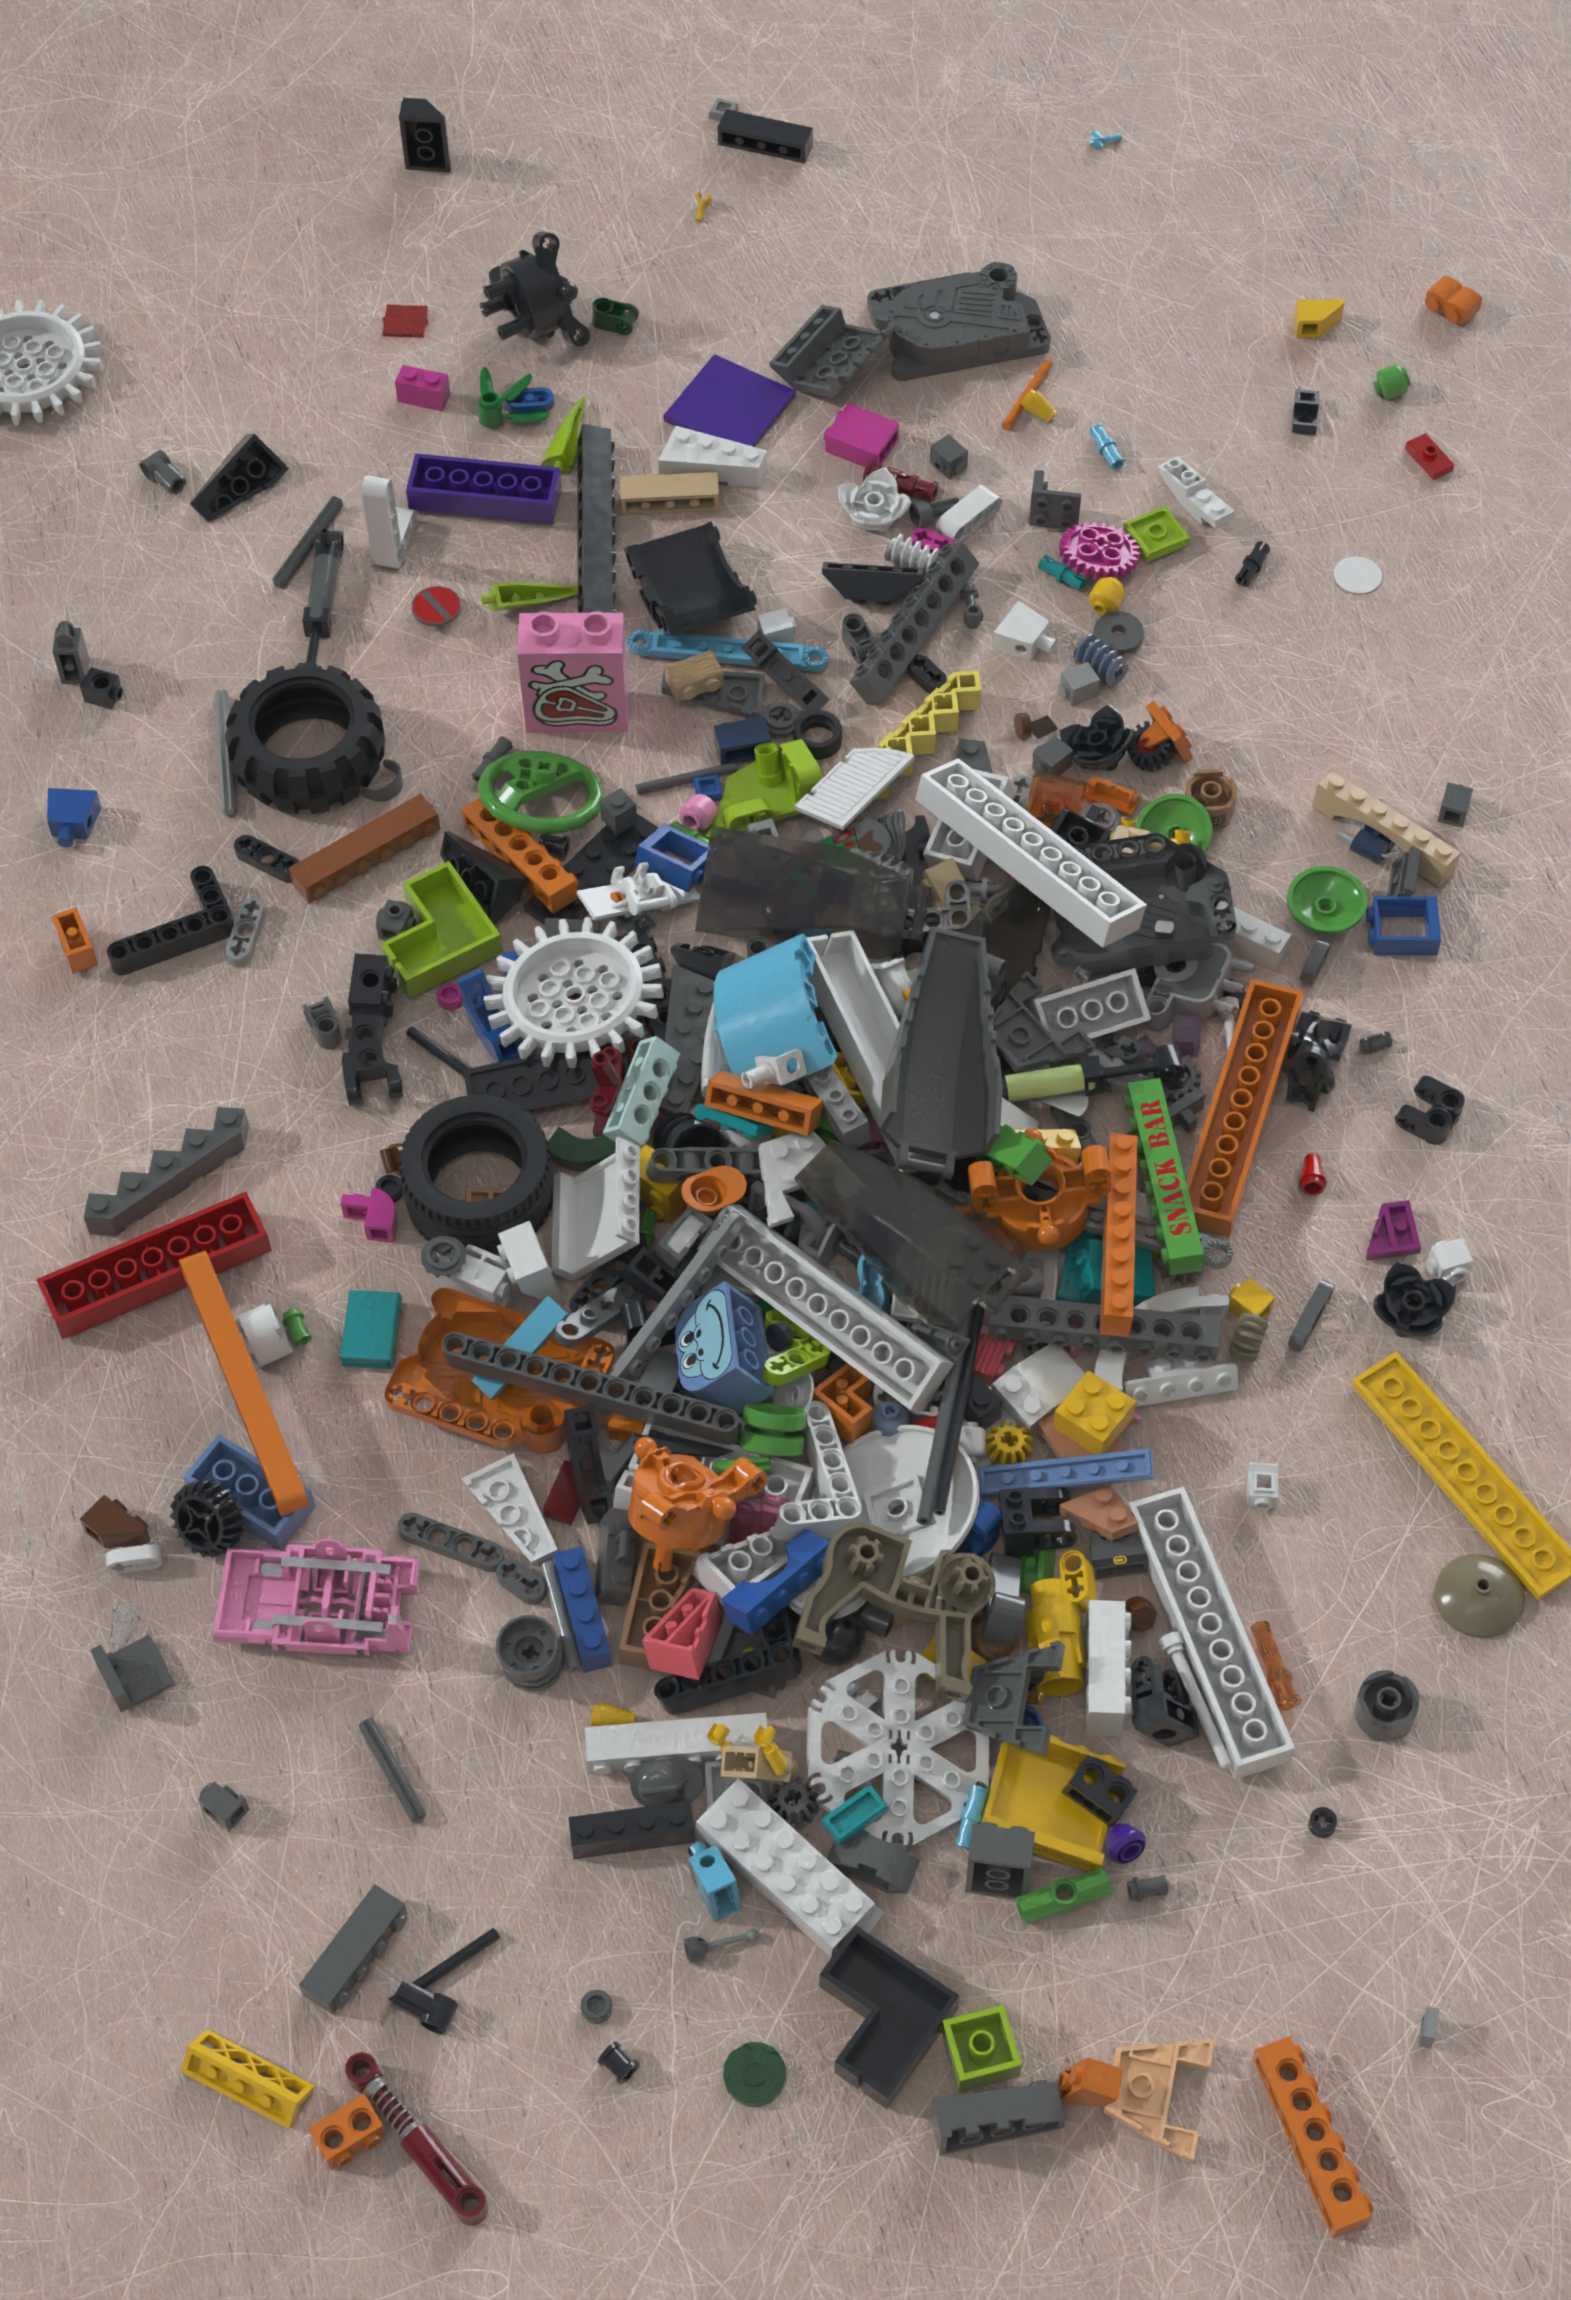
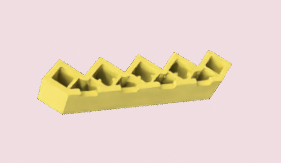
[875,670,982,799]

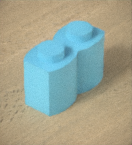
[857,1254,891,1313]

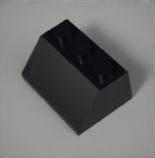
[399,98,451,172]

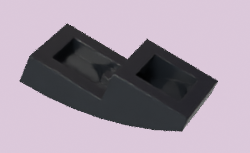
[1292,389,1320,434]

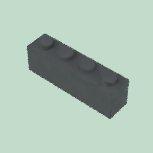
[299,1884,407,2015]

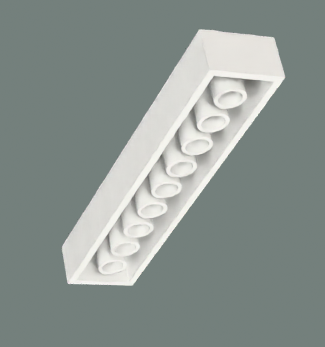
[915,758,1147,948]
[697,1204,954,1411]
[1128,1486,1295,1780]

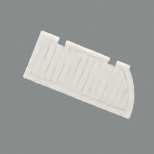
[794,748,915,830]

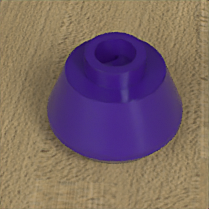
[1106,1823,1146,1864]

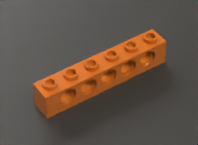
[461,798,579,914]
[1252,2036,1373,2239]

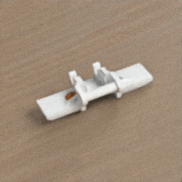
[576,862,701,920]

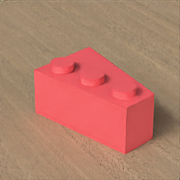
[642,1587,723,1680]

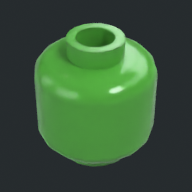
[1373,364,1411,400]

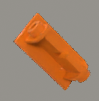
[1084,776,1142,816]

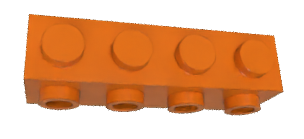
[704,1070,824,1136]

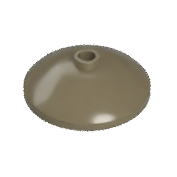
[1434,1554,1524,1638]

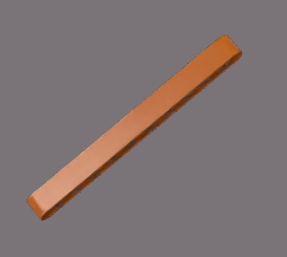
[178,1250,310,1517]

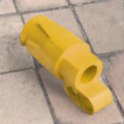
[1025,1550,1097,1696]

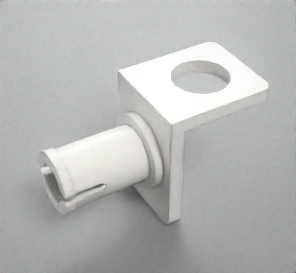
[741,1049,807,1089]

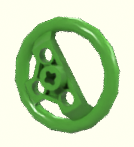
[478,751,604,834]

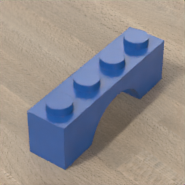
[721,1529,830,1635]
[553,1546,612,1673]

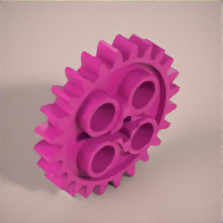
[1059,521,1140,581]

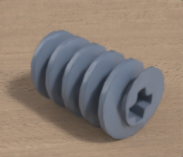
[1073,633,1128,687]

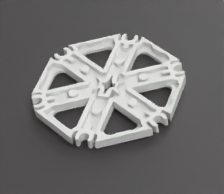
[806,1650,989,1847]

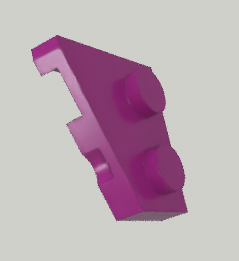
[1366,1200,1421,1260]

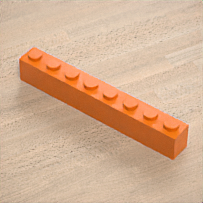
[1100,1133,1137,1337]

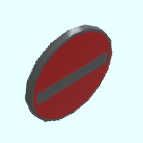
[412,586,461,627]

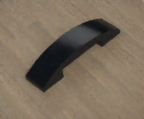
[741,630,830,712]
[564,1404,613,1525]

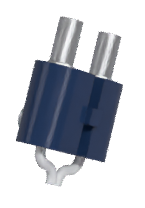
[1337,819,1402,864]

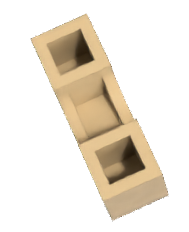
[920,857,990,937]

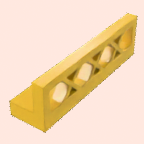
[180,2029,315,2129]

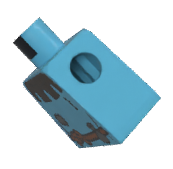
[688,1842,742,1922]

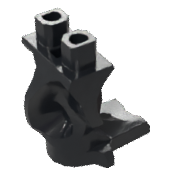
[1281,1010,1352,1112]

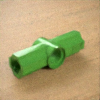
[1015,1868,1112,1925]

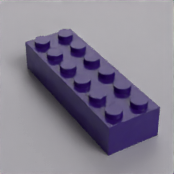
[406,453,562,524]

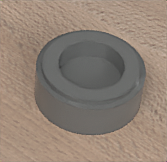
[581,1990,613,2024]

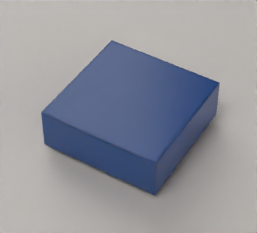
[693,775,723,802]

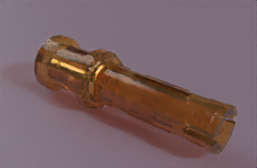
[1251,1621,1302,1711]

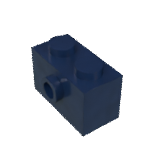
[714,716,771,765]

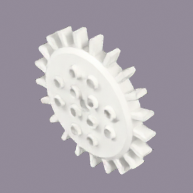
[0,299,103,426]
[484,917,663,1068]

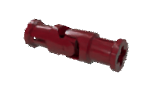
[863,461,939,503]

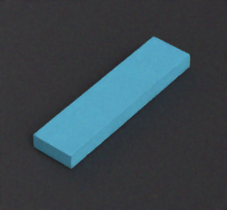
[472,1295,570,1400]

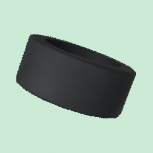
[794,710,842,760]

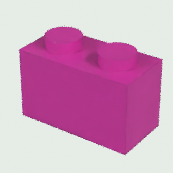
[395,365,451,412]

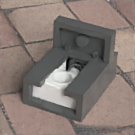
[652,1206,718,1275]

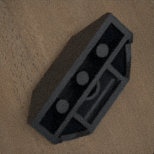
[822,562,923,605]

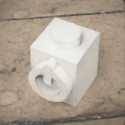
[1426,1238,1473,1284]

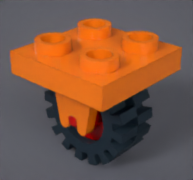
[1127,700,1193,772]

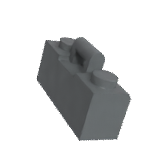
[595,1507,636,1607]

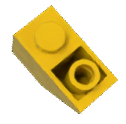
[1294,299,1345,338]

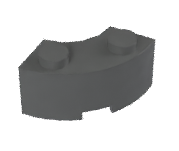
[827,1829,920,1894]

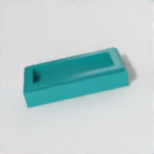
[821,1784,889,1847]

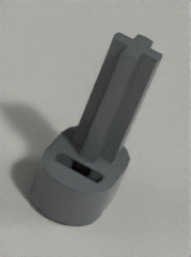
[909,497,959,527]

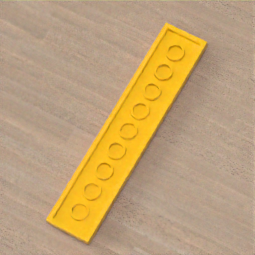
[1351,1351,1571,1601]

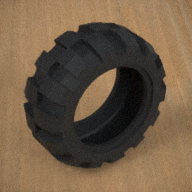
[225,663,386,814]

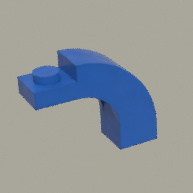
[456,969,521,1062]

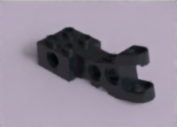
[341,953,403,1106]

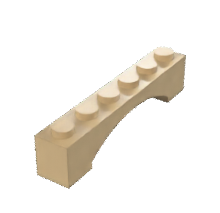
[1312,771,1461,887]

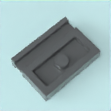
[1387,846,1421,896]

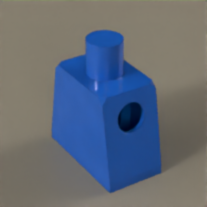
[47,788,101,848]

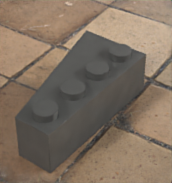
[931,2080,1066,2156]

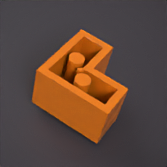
[811,1363,873,1444]

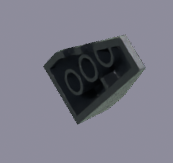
[189,433,289,522]
[440,831,526,925]

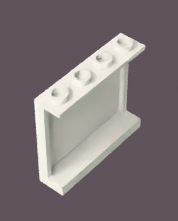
[551,1137,640,1281]

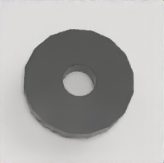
[1093,611,1144,656]

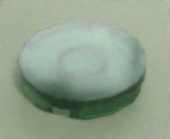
[723,2042,786,2107]

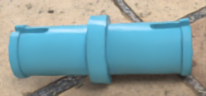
[1089,424,1125,470]
[954,1785,990,1849]

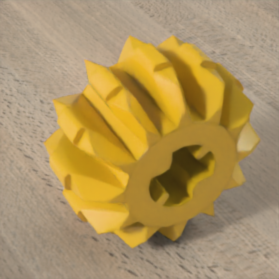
[986,1420,1033,1465]

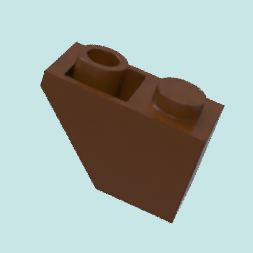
[79,1495,151,1548]

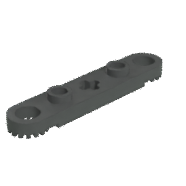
[554,1281,650,1348]

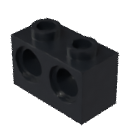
[1061,1755,1138,1827]

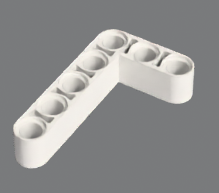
[361,475,417,569]
[774,1401,862,1541]

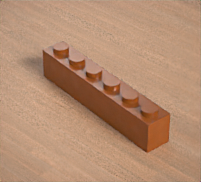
[289,794,440,904]

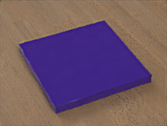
[663,354,796,447]

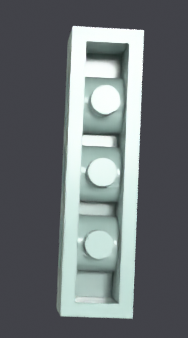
[603,1036,680,1147]

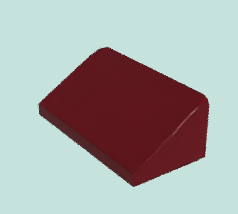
[543,1460,580,1526]

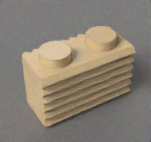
[664,650,724,702]

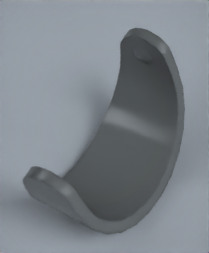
[361,759,403,802]

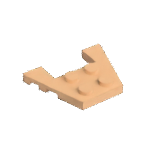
[1103,2039,1215,2164]

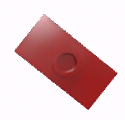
[1405,433,1454,480]

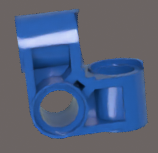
[952,1501,1002,1557]

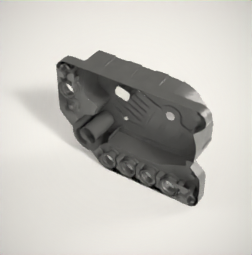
[1051,833,1237,973]

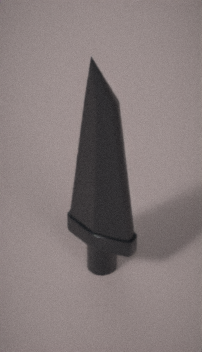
[633,1430,734,1458]

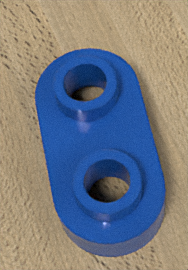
[506,387,554,413]

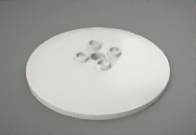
[811,1425,980,1582]

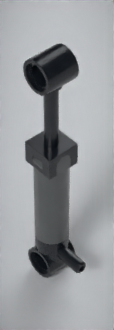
[295,528,344,669]

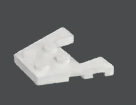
[758,1131,867,1229]

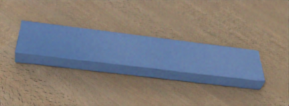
[979,1448,1154,1498]

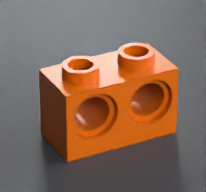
[308,2094,386,2169]

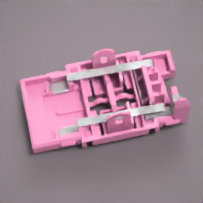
[213,1539,421,1656]

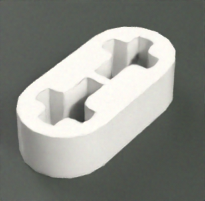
[106,1545,162,1574]

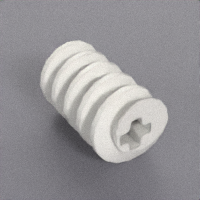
[884,533,939,577]

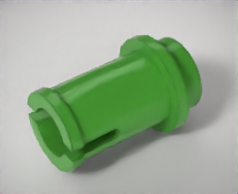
[282,1308,312,1346]

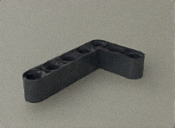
[107,865,234,975]
[654,1605,802,1715]

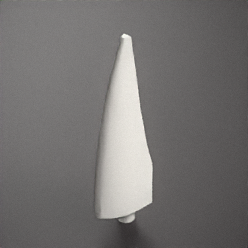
[701,1003,732,1099]

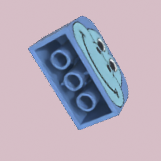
[675,1281,773,1415]

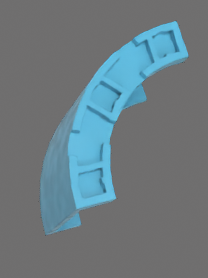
[713,933,838,1087]

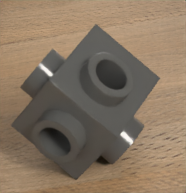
[376,899,417,941]

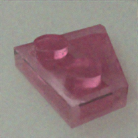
[729,1493,790,1544]

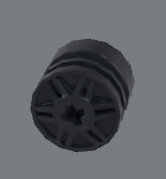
[652,1112,725,1167]

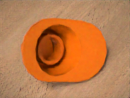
[681,1166,747,1216]

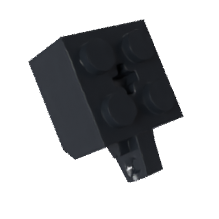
[1051,804,1112,859]

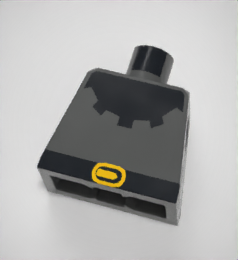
[1090,1530,1148,1580]

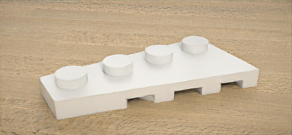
[461,1453,559,1566]

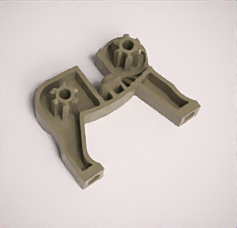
[792,1522,996,1703]

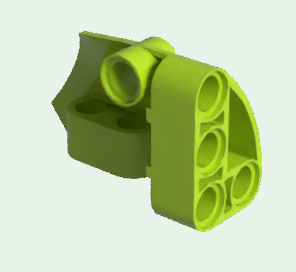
[706,739,823,842]

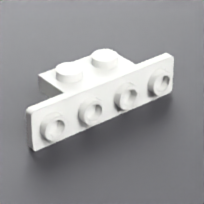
[1124,1357,1238,1407]

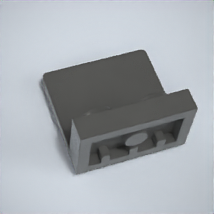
[1029,470,1081,530]
[90,1635,174,1712]

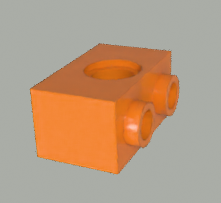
[52,907,98,974]

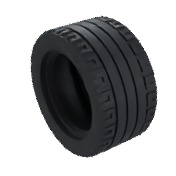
[399,1095,554,1255]

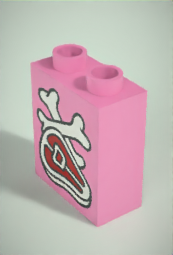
[517,612,629,732]

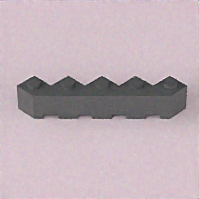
[84,1107,249,1236]

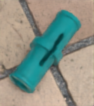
[1038,555,1088,592]

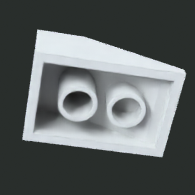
[497,1221,565,1306]
[991,1344,1085,1435]

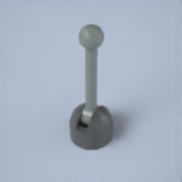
[684,1929,759,1963]

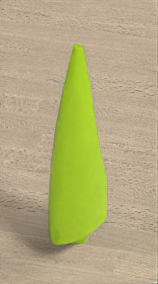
[541,396,586,474]
[481,582,577,611]

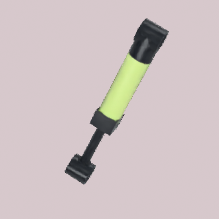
[1002,1045,1185,1102]

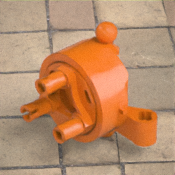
[628,1437,768,1572]

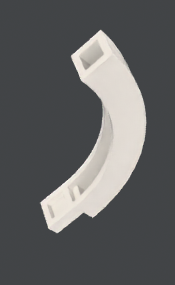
[1094,1286,1229,1392]

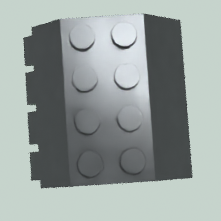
[769,305,896,398]

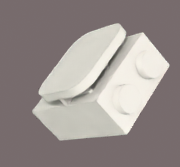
[434,1245,512,1308]

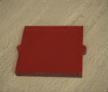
[382,304,428,338]

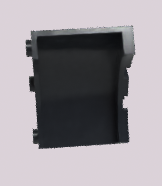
[624,521,757,636]

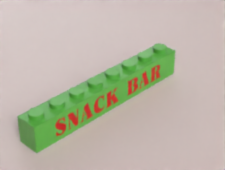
[1123,1078,1204,1276]

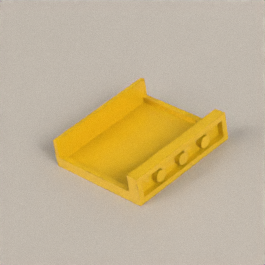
[981,1725,1126,1872]

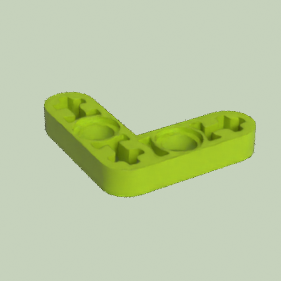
[762,1309,831,1386]

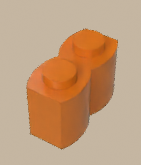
[1425,276,1482,325]

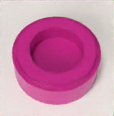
[436,983,463,1011]

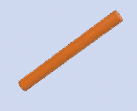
[1002,360,1053,430]

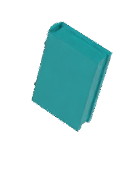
[340,1290,402,1369]

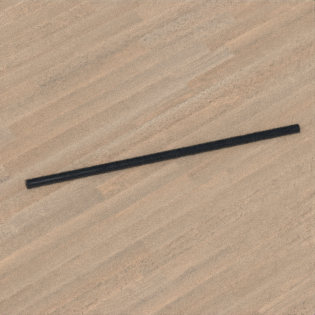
[933,1229,1000,1516]

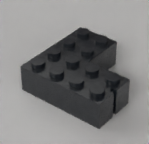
[819,1925,960,2109]

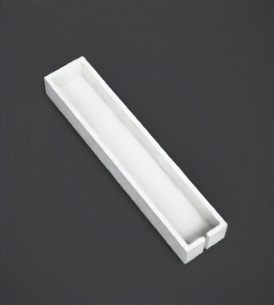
[807,930,944,1174]

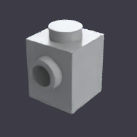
[1058,662,1100,706]

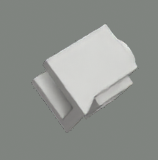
[1247,1462,1279,1510]

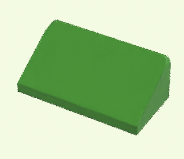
[1019,1535,1056,1594]

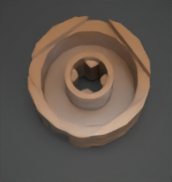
[1185,769,1237,829]

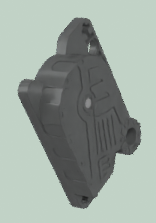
[867,262,1051,381]

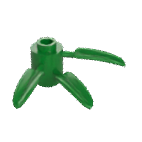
[478,367,549,428]

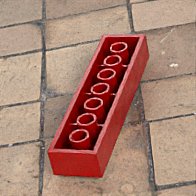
[36,1192,272,1340]

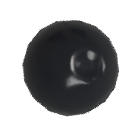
[812,1611,866,1666]

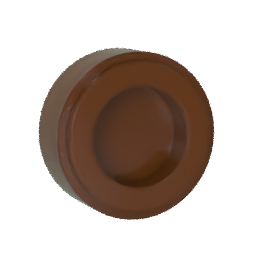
[1014,712,1032,739]

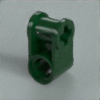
[592,297,639,335]

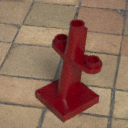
[589,1047,650,1137]

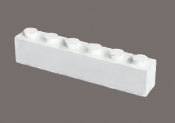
[585,1713,767,1775]

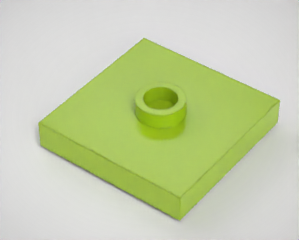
[1123,506,1191,562]

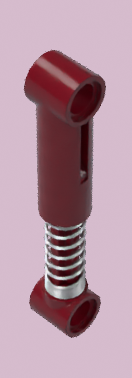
[345,2052,488,2226]

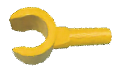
[695,191,712,222]

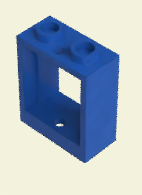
[634,824,718,893]
[1366,896,1441,955]

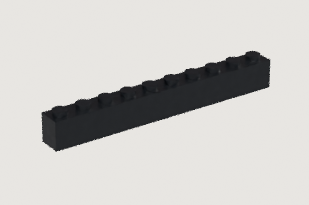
[577,424,616,613]

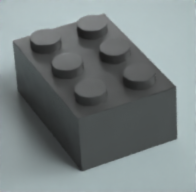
[965,1822,1035,1899]

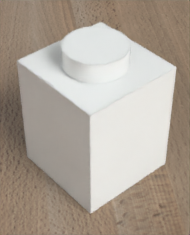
[757,608,797,643]

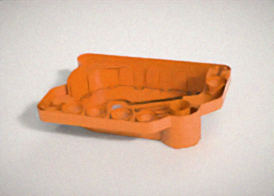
[384,1287,615,1454]

